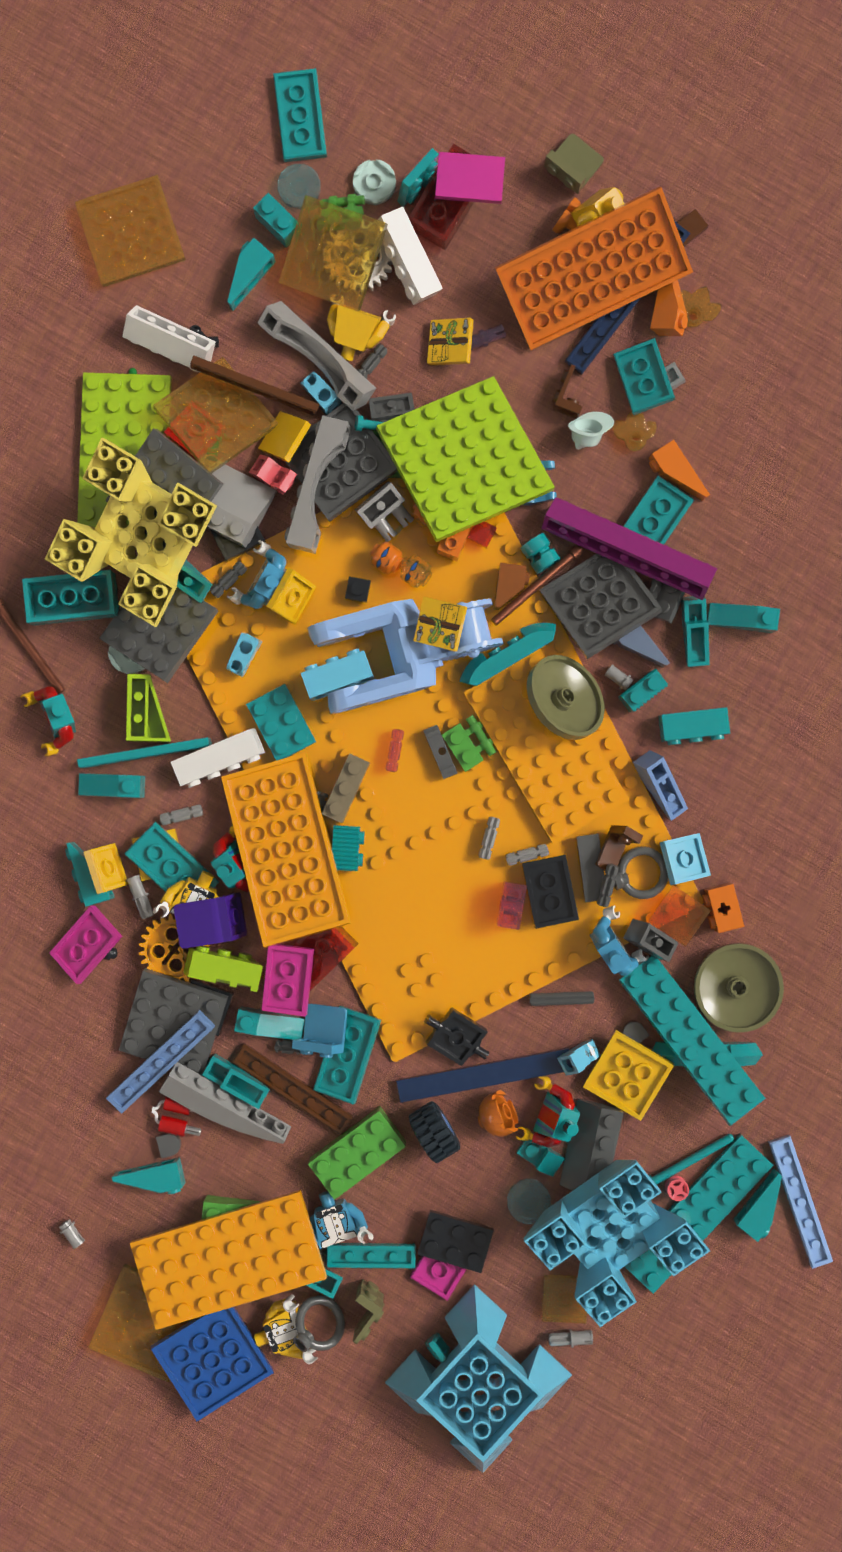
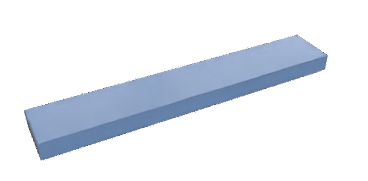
[768,1135,833,1269]

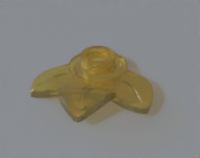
[681,286,722,328]
[613,411,657,451]

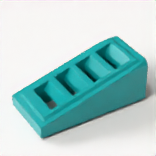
[425,1332,450,1363]

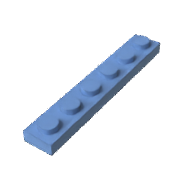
[106,1010,215,1114]

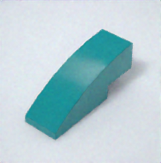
[681,596,710,667]
[202,1053,270,1109]

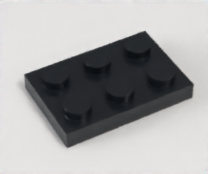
[522,854,579,929]
[418,1210,494,1273]

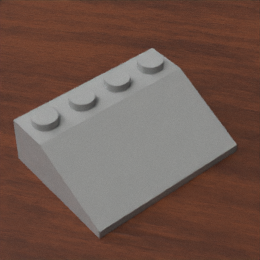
[198,455,277,548]

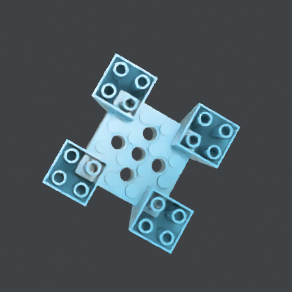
[523,1160,710,1327]
[385,1284,572,1473]

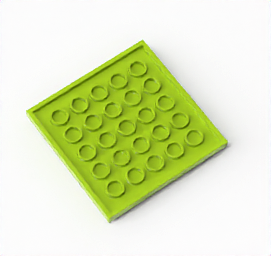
[376,376,555,542]

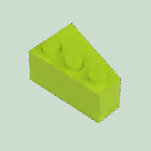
[126,674,171,742]
[183,946,263,992]

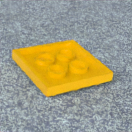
[583,1030,674,1121]

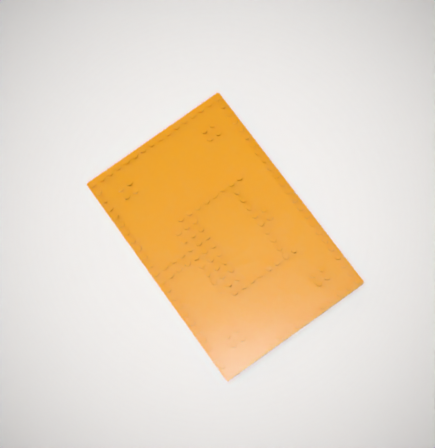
[187,478,703,1062]

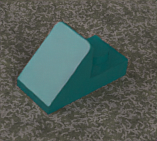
[516,1140,565,1177]

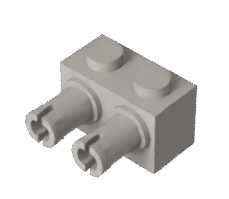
[354,481,414,542]

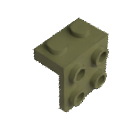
[544,134,604,194]
[353,1279,385,1344]

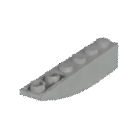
[159,1062,291,1144]

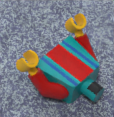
[20,686,76,756]
[211,826,249,892]
[516,1076,580,1148]

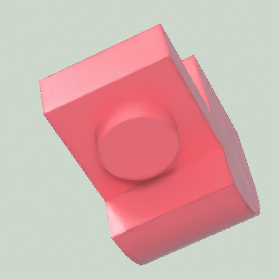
[248,454,297,495]

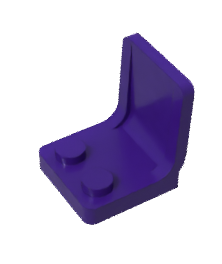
[174,892,247,948]

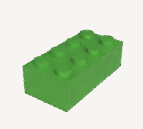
[308,1106,406,1200]

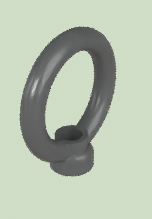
[614,846,669,899]
[293,1295,345,1352]

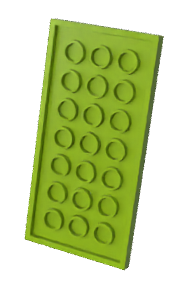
[77,372,172,550]

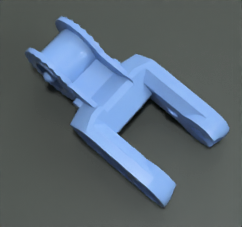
[307,598,503,714]

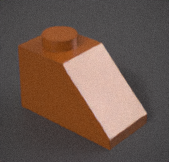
[494,563,530,610]

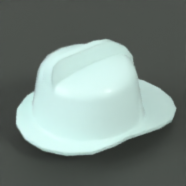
[568,412,614,450]

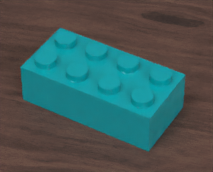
[22,570,119,626]

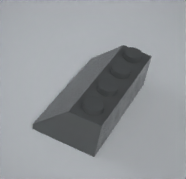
[559,1098,624,1191]

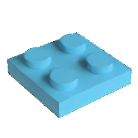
[660,833,711,885]

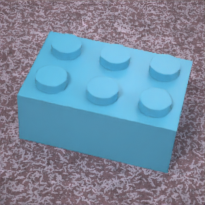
[301,649,374,701]

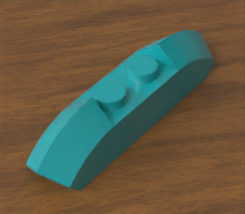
[459,623,556,686]
[652,1041,763,1066]

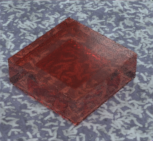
[467,521,497,548]

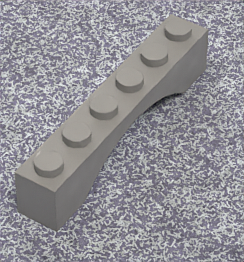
[257,301,376,411]
[285,415,351,554]

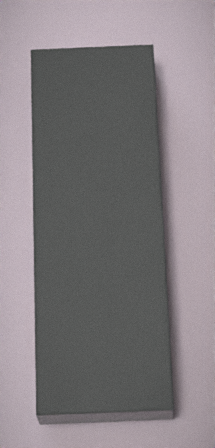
[576,834,604,902]

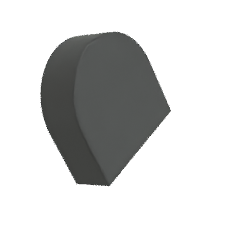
[622,1021,650,1043]
[156,1133,181,1159]

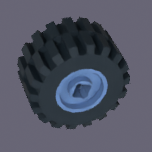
[409,1101,460,1163]

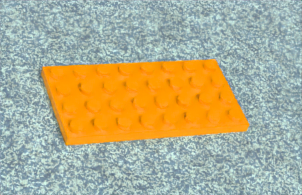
[463,649,629,844]
[221,752,351,948]
[130,1190,327,1330]

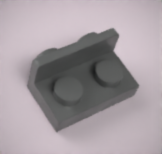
[369,392,415,431]
[649,579,685,624]

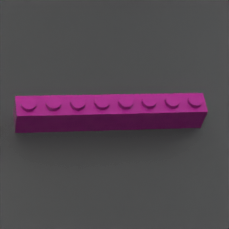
[541,497,718,600]

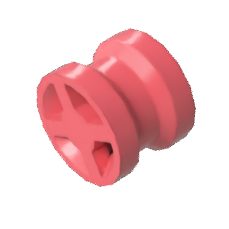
[665,1175,689,1201]

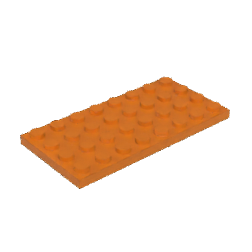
[495,186,693,350]

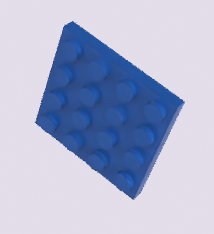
[151,1307,274,1421]

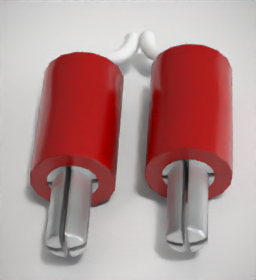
[151,1096,201,1137]

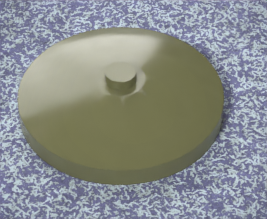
[527,655,605,740]
[694,943,784,1032]

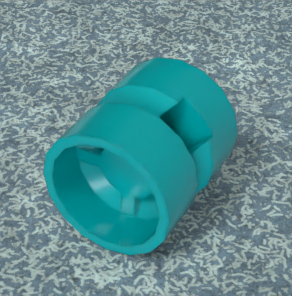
[520,533,561,574]

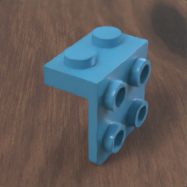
[292,1003,347,1058]

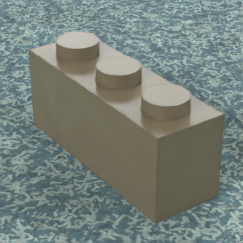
[322,753,370,823]

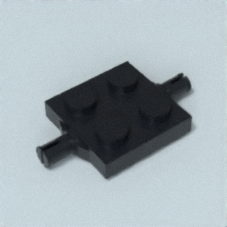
[424,1007,489,1066]

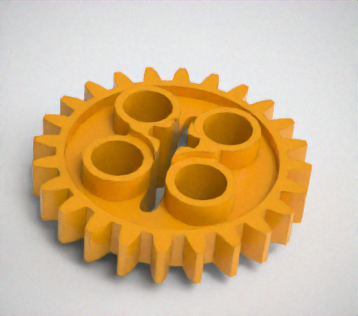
[139,913,211,982]

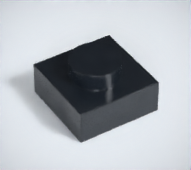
[345,576,371,603]

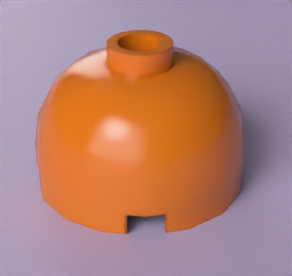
[478,1090,519,1137]

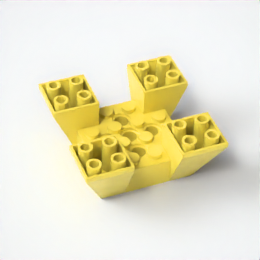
[45,438,217,627]

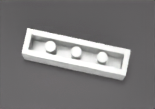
[374,207,443,305]
[122,305,216,373]
[171,728,265,788]

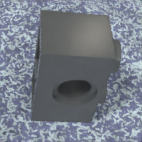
[623,919,679,962]

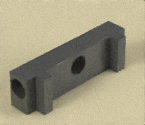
[423,725,457,779]

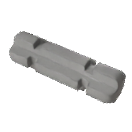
[160,805,203,825]
[479,816,500,860]
[506,844,549,866]

